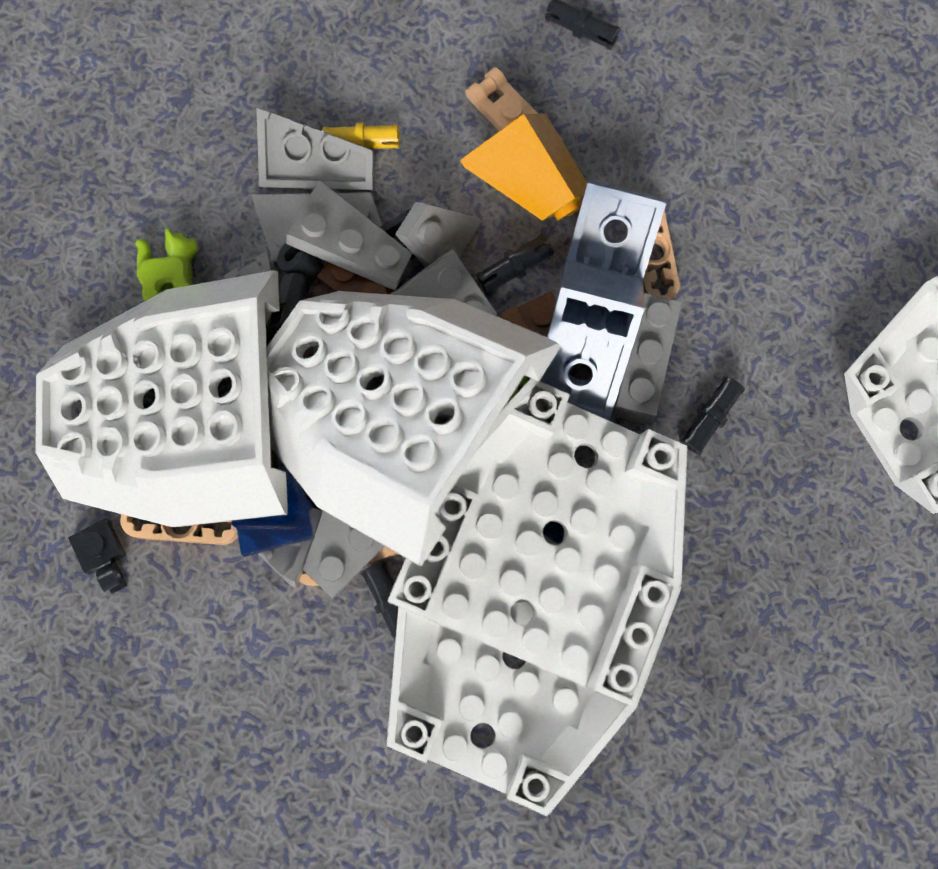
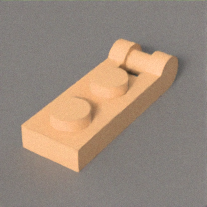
[465,67,563,140]

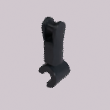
[266,243,324,341]

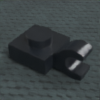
[68,518,127,594]

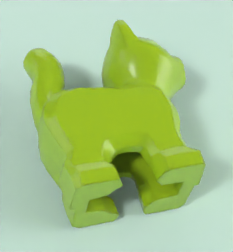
[135,228,199,302]

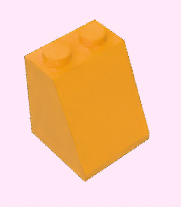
[460,114,587,221]

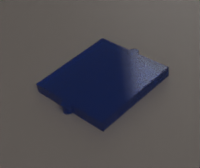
[231,475,315,557]

